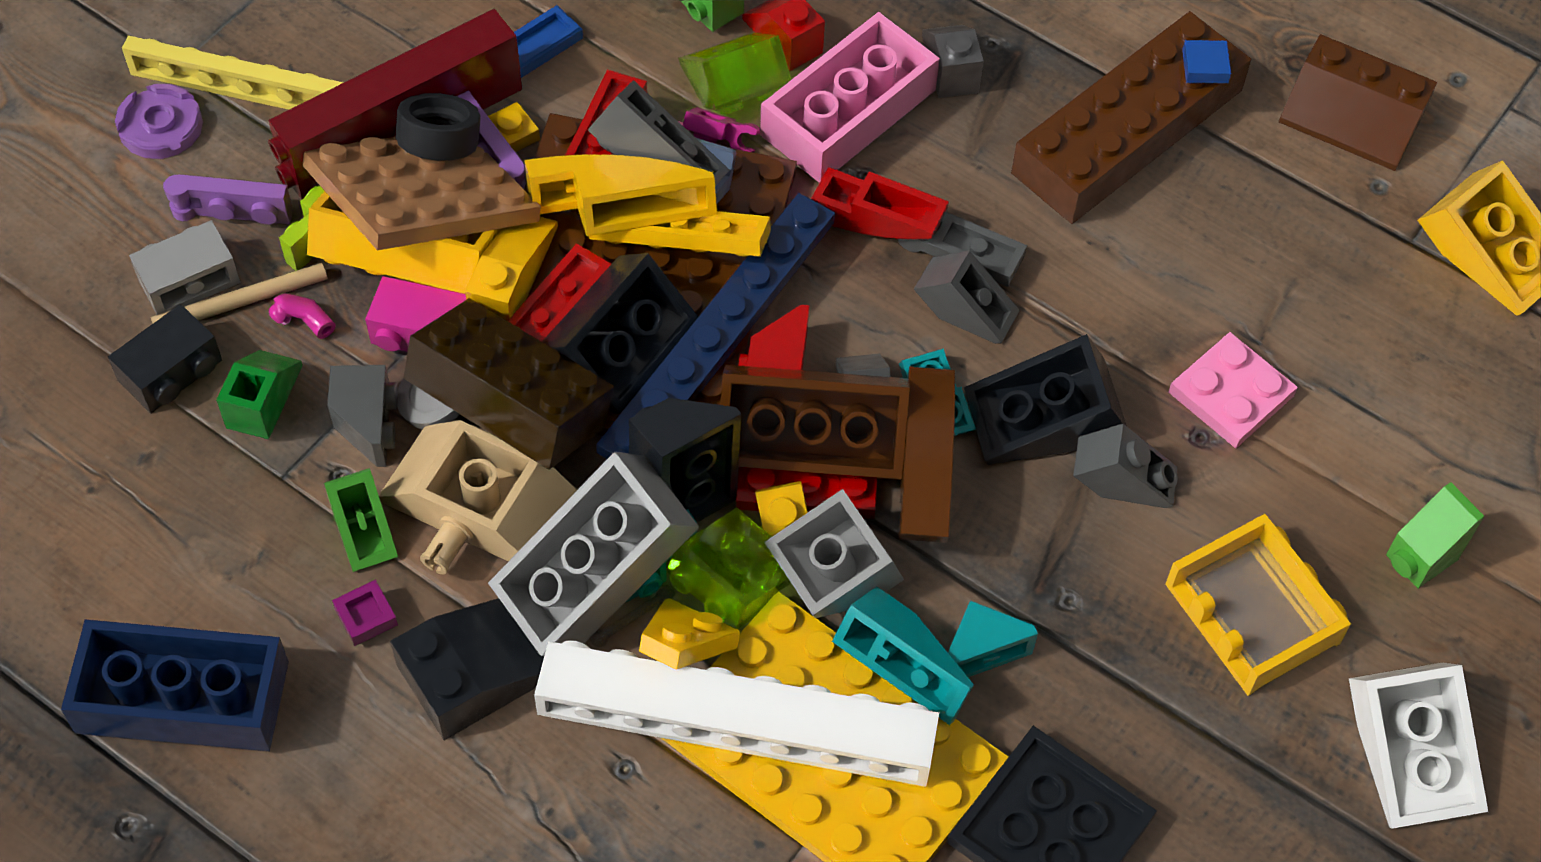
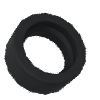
[396,93,481,161]

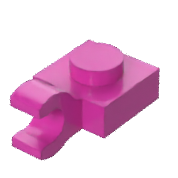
[682,107,761,153]

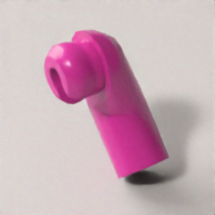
[269,293,336,339]

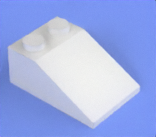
[1349,663,1488,829]

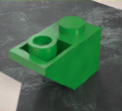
[216,350,303,440]

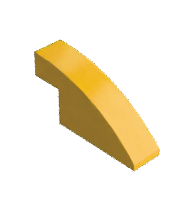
[524,154,717,236]

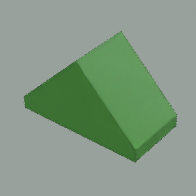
[324,468,398,572]

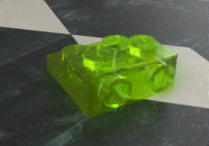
[666,508,791,629]

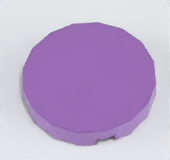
[115,84,203,159]

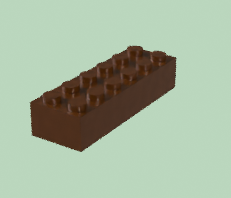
[1011,11,1252,224]

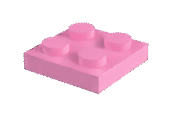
[1169,332,1298,448]

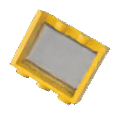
[1165,514,1351,696]

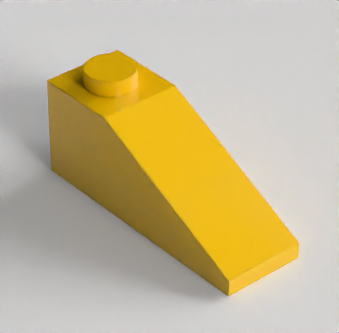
[465,217,558,321]

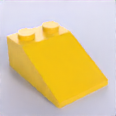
[1417,160,1541,316]

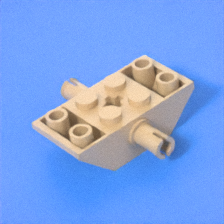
[379,420,577,575]

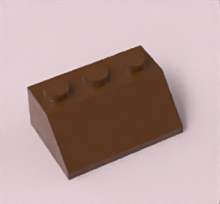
[1279,34,1437,171]

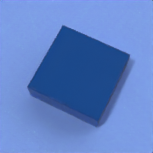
[1182,40,1231,83]

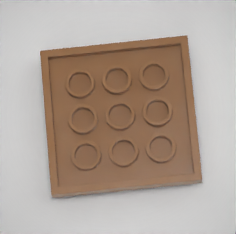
[303,137,541,251]

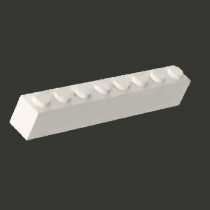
[534,641,939,787]

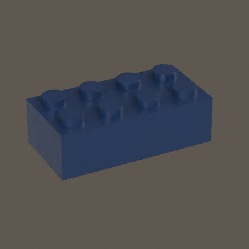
[61,619,289,752]

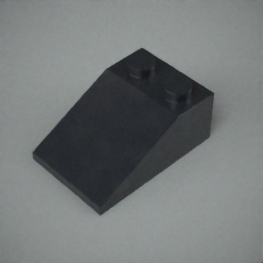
[964,334,1127,465]
[390,598,544,740]

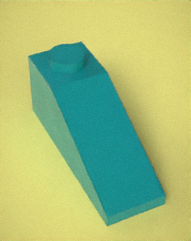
[832,586,974,725]

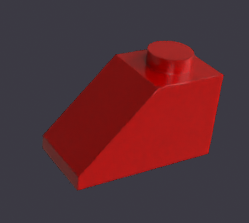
[742,0,825,71]
[738,304,810,370]

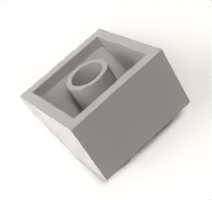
[764,489,904,618]

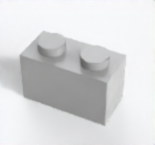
[129,220,240,315]

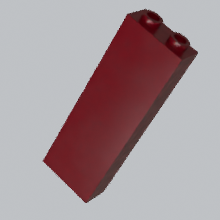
[268,8,522,200]

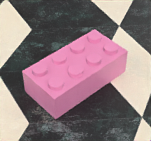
[760,12,940,183]

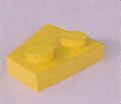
[639,598,740,670]

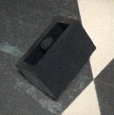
[108,304,222,414]

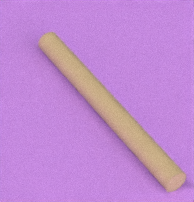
[151,263,328,323]

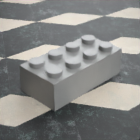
[488,452,699,656]

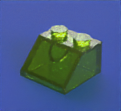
[678,32,792,115]

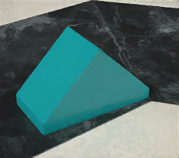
[948,601,1038,677]

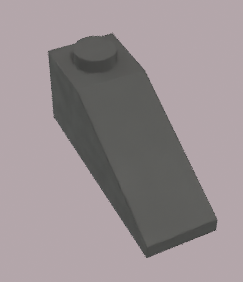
[588,80,730,186]

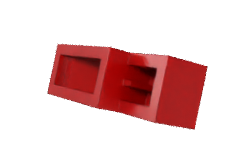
[811,167,949,239]

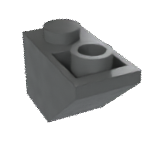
[327,365,398,467]
[1073,424,1178,508]

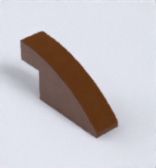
[899,367,955,543]

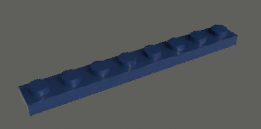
[596,193,835,459]

